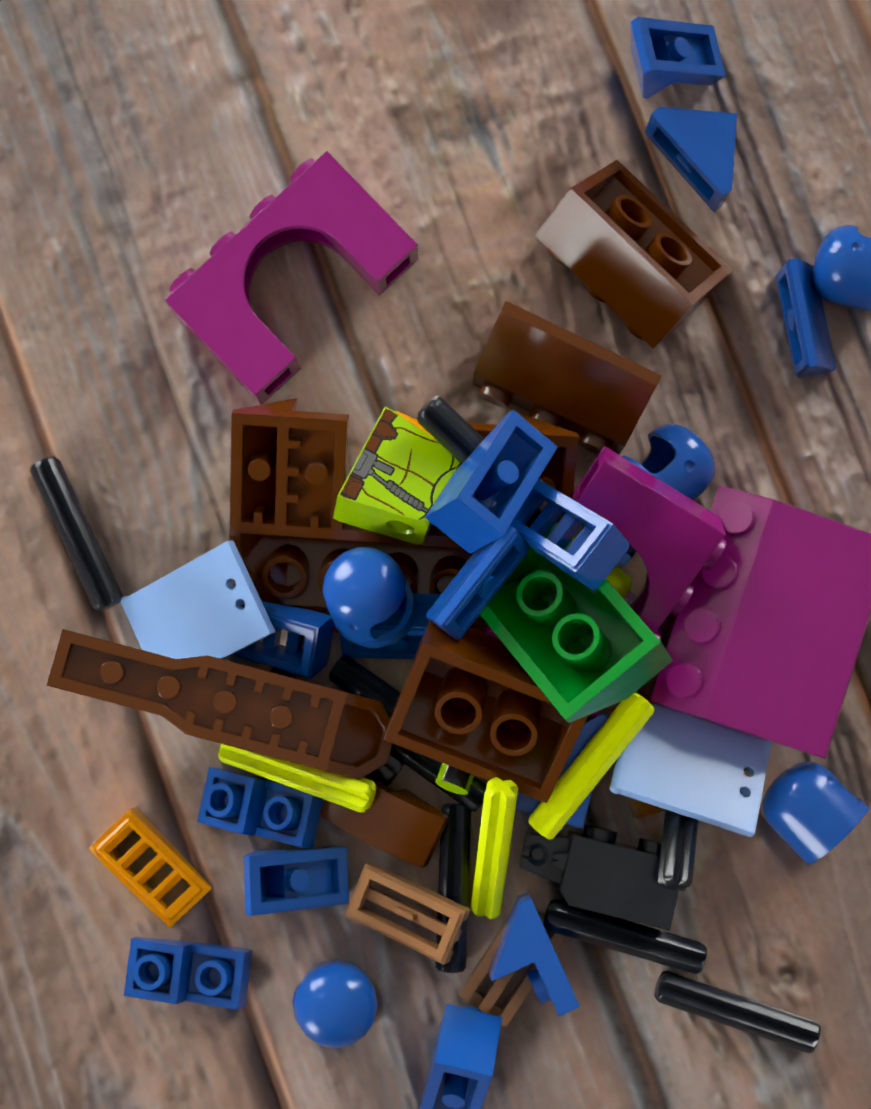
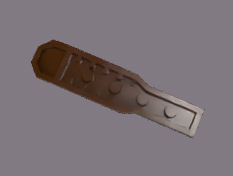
[46,629,392,779]

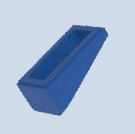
[510,479,630,590]
[233,601,334,679]

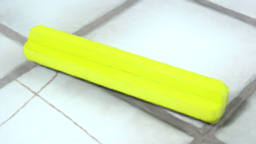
[528,692,655,840]
[218,744,377,813]
[471,777,518,920]

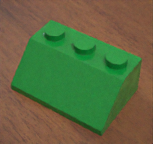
[480,522,673,723]

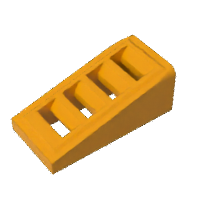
[88,807,212,928]

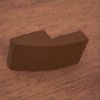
[320,774,450,868]

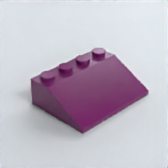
[650,485,871,759]

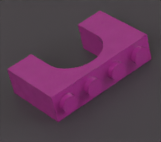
[164,151,418,405]
[483,446,726,717]

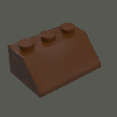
[535,160,733,349]
[472,300,662,455]
[383,620,588,803]

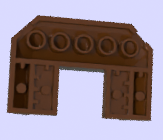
[229,398,579,633]

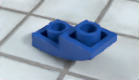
[197,767,323,848]
[124,937,253,1010]

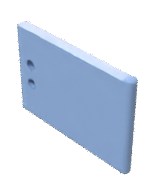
[120,540,276,659]
[610,703,771,837]

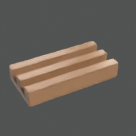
[345,862,471,965]
[459,909,566,1028]

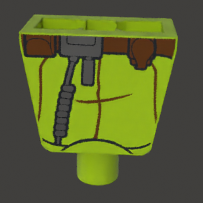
[333,407,460,544]

